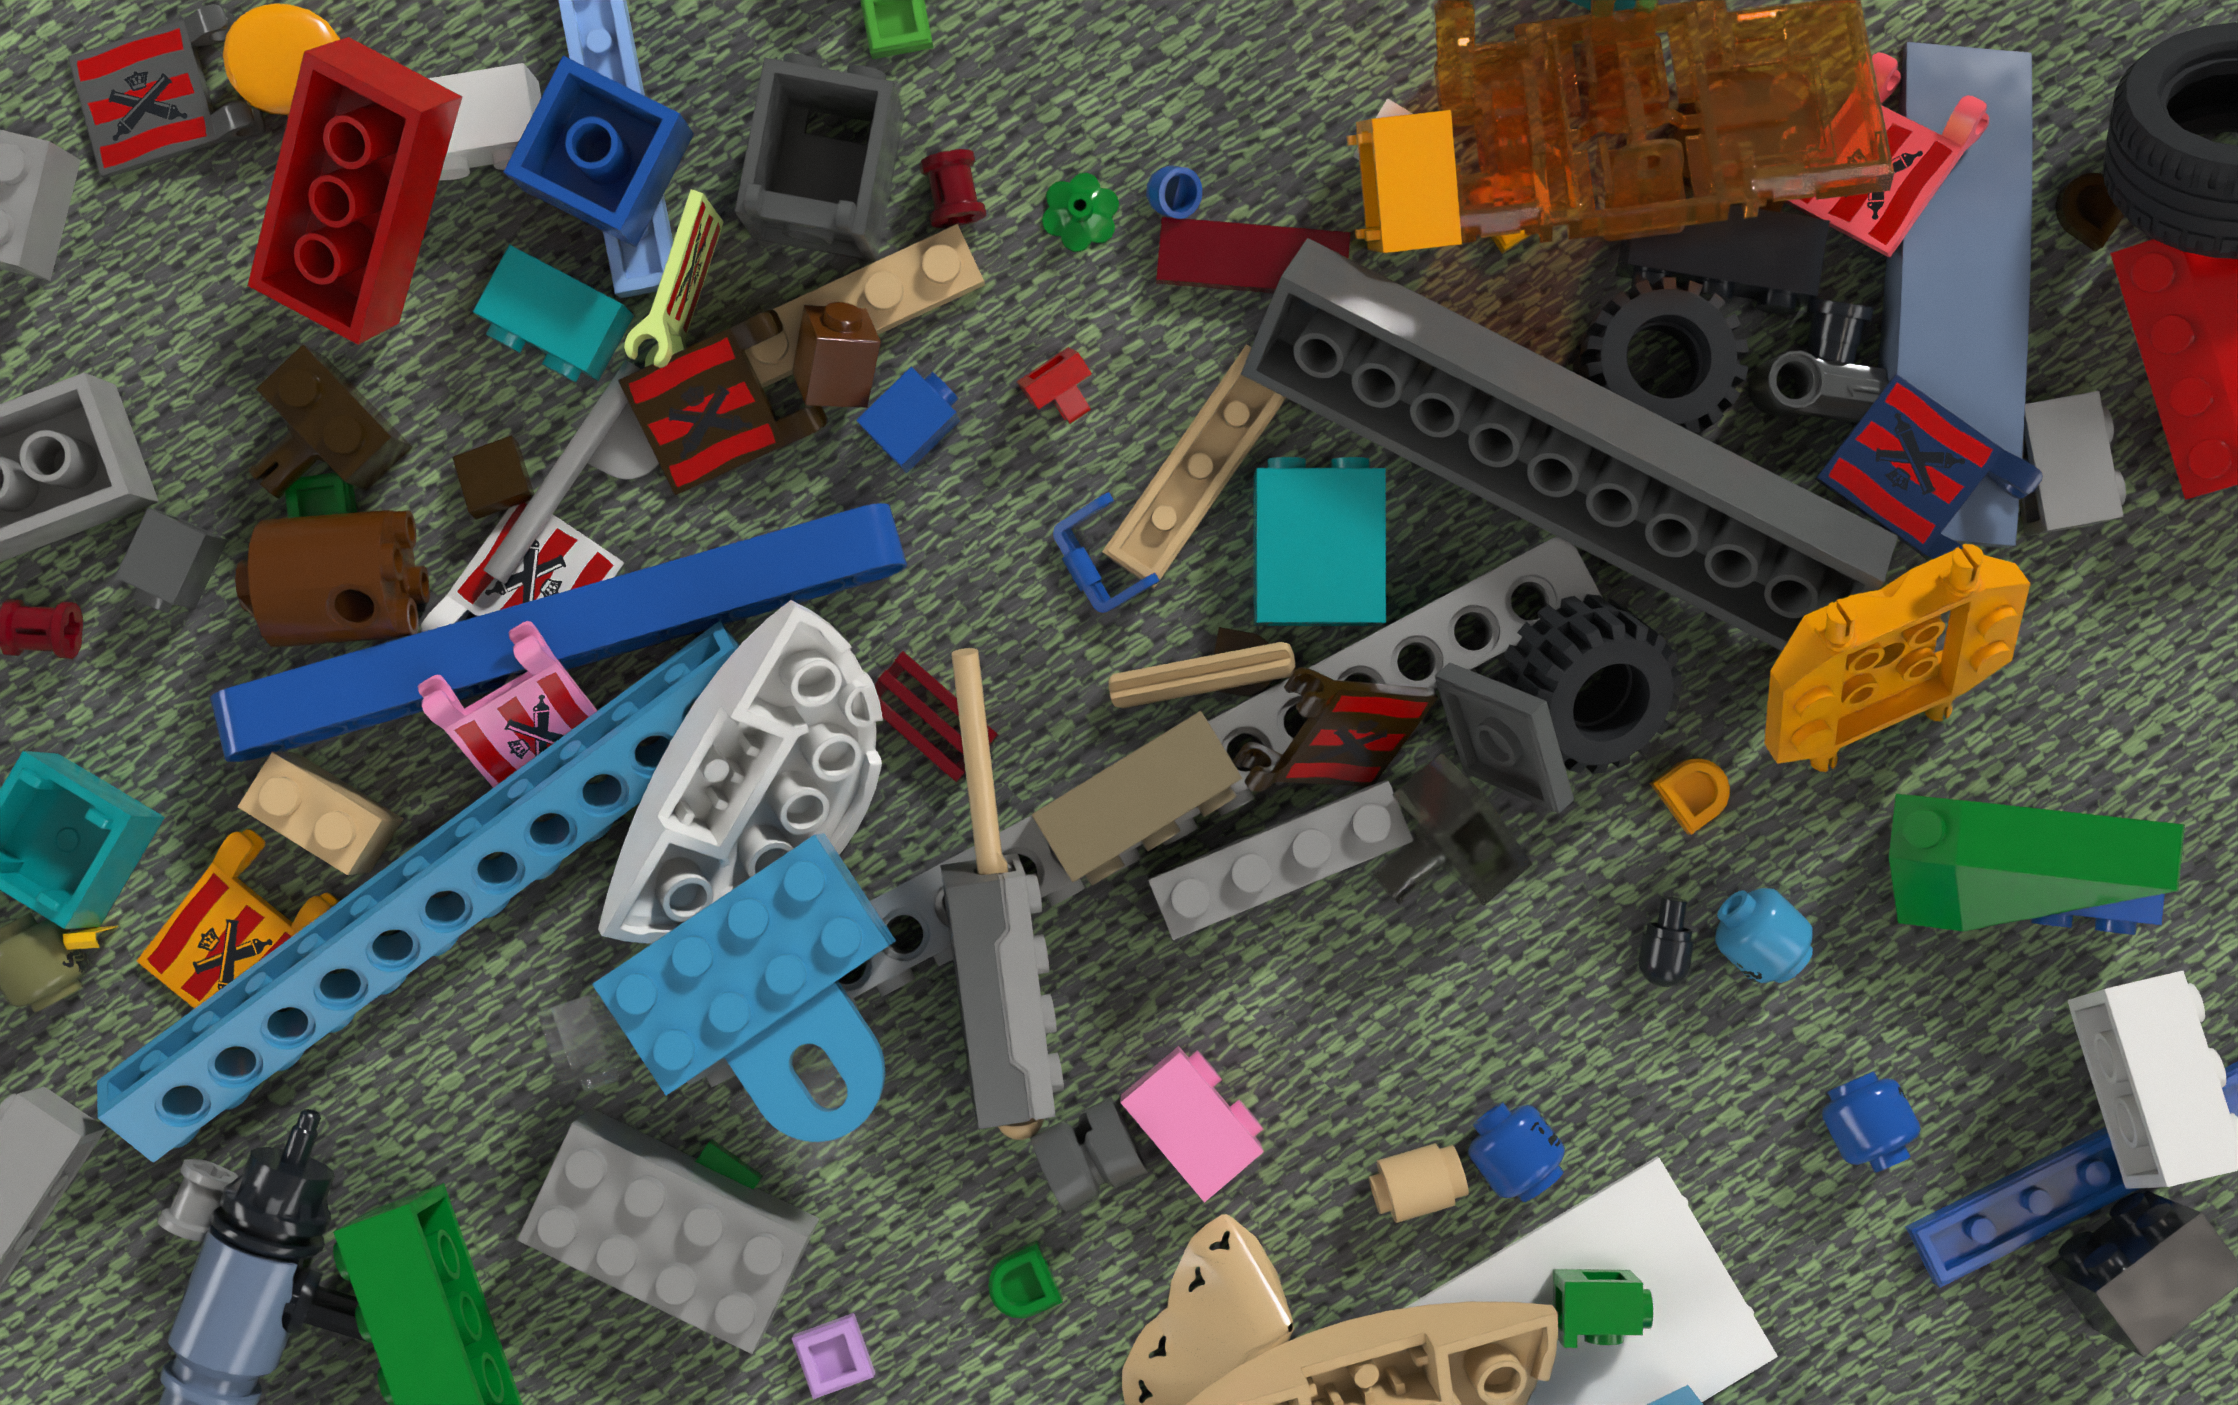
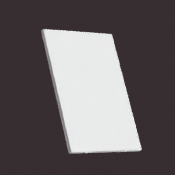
[1405,1156,1778,1405]

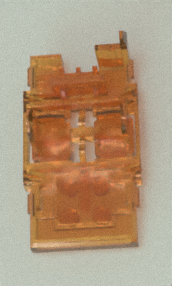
[1434,0,1894,243]

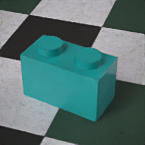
[473,244,634,383]

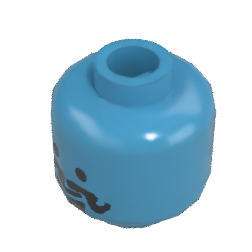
[1715,888,1813,983]

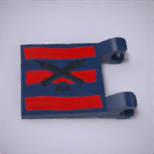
[1815,374,2043,561]

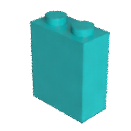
[1253,457,1386,626]

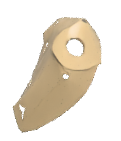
[1122,1214,1294,1405]

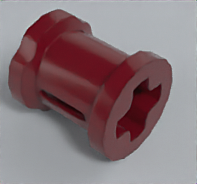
[919,149,987,228]
[0,599,83,659]

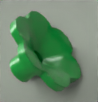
[1042,173,1119,252]

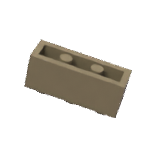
[1031,711,1243,886]

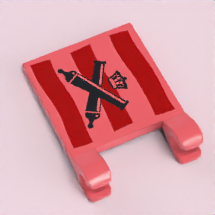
[1784,52,1989,258]

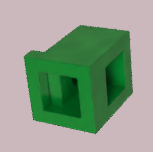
[1553,1269,1653,1348]

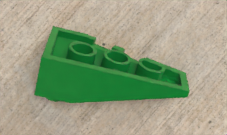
[1889,794,2185,932]

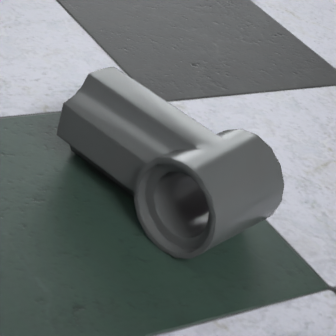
[1748,351,1889,423]

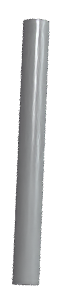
[484,360,641,584]

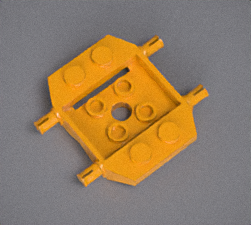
[1764,544,2030,772]

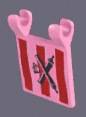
[418,621,597,788]

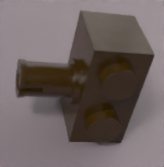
[248,345,412,499]

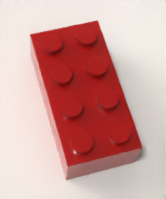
[247,37,463,345]

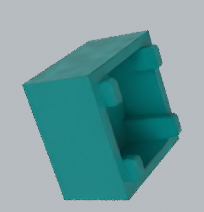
[0,751,165,929]

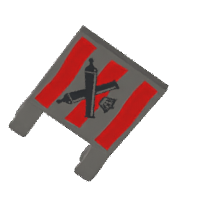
[68,4,266,178]

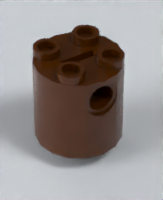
[235,510,430,648]

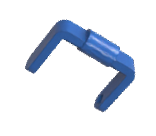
[1053,492,1160,613]

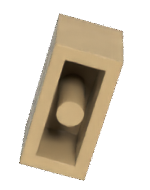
[238,752,403,875]

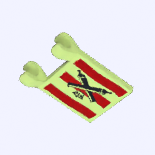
[624,189,724,368]

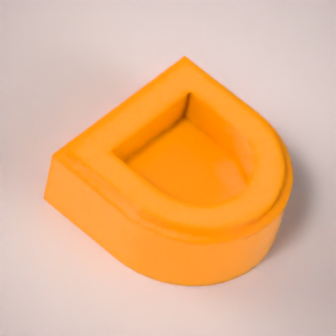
[1650,759,1730,835]

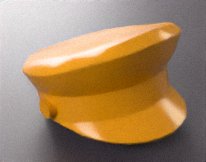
[223,3,340,117]

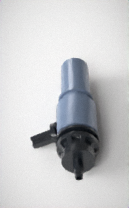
[158,1109,366,1405]

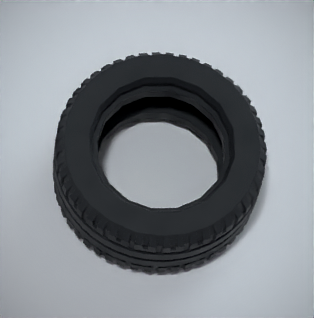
[2103,22,2238,259]

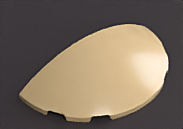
[1186,1301,1558,1405]

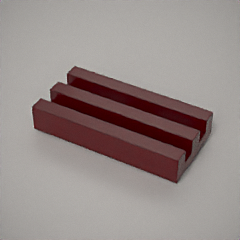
[874,651,999,782]

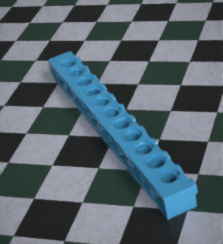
[97,621,740,1163]

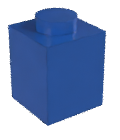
[856,366,960,474]

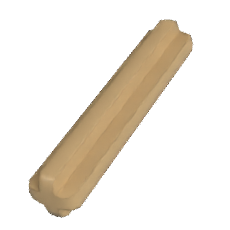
[1109,642,1295,708]

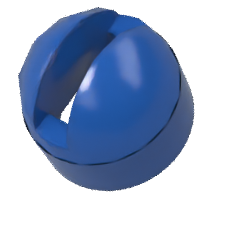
[1146,165,1202,219]

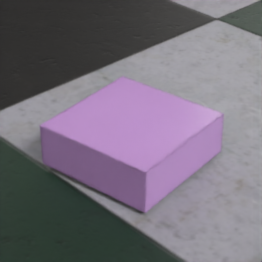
[792,1313,875,1399]

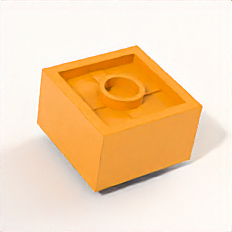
[1346,110,1462,253]

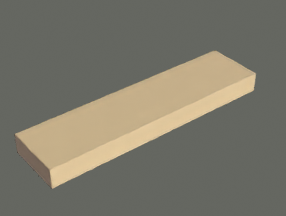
[1102,344,1287,589]

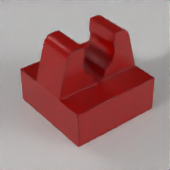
[1017,347,1092,424]

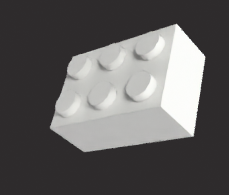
[2068,971,2238,1189]

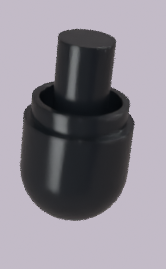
[1639,896,1694,987]

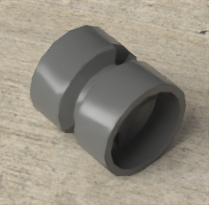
[1030,1097,1148,1213]

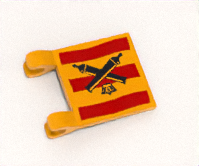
[136,829,340,1009]

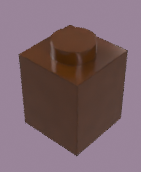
[792,302,881,408]

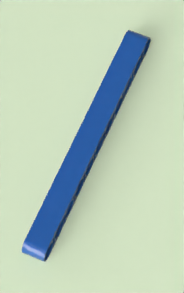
[210,503,907,762]

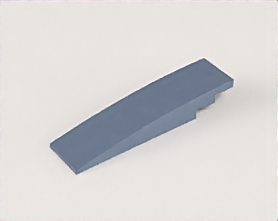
[1878,42,2032,548]

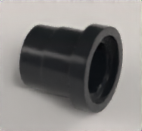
[1807,299,1874,364]

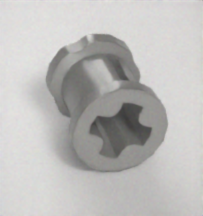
[158,1158,239,1242]

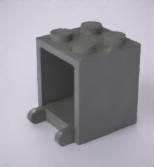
[735,53,905,262]

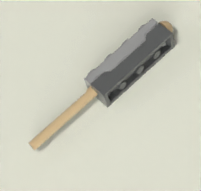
[940,648,1064,1140]

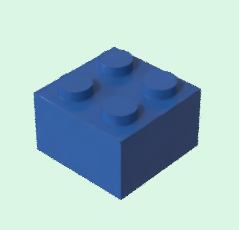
[503,55,694,247]

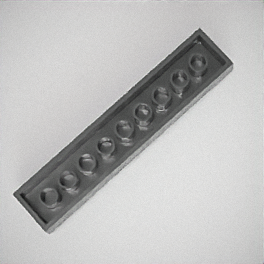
[1241,238,1898,651]

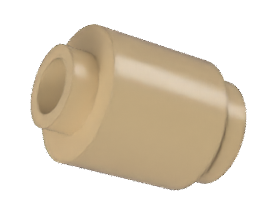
[1368,1143,1469,1223]

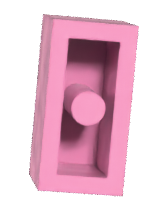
[1120,1046,1264,1203]

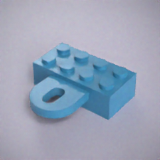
[592,833,896,1142]

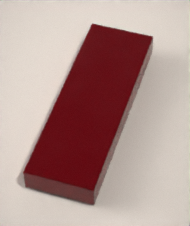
[1156,217,1351,293]

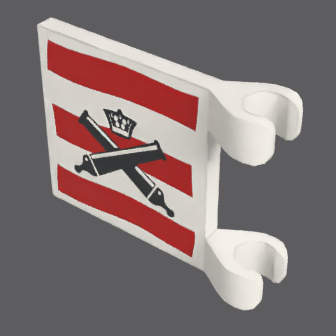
[420,501,625,684]

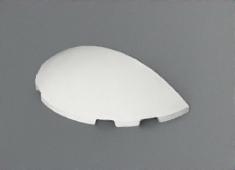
[598,600,883,944]

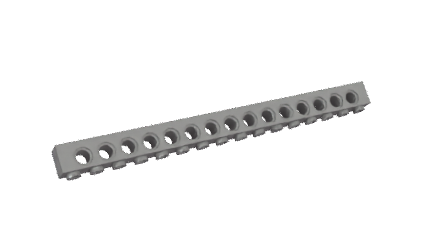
[687,536,1603,1087]

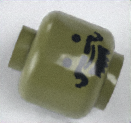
[0,912,88,1013]

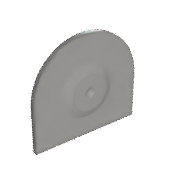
[587,402,659,480]

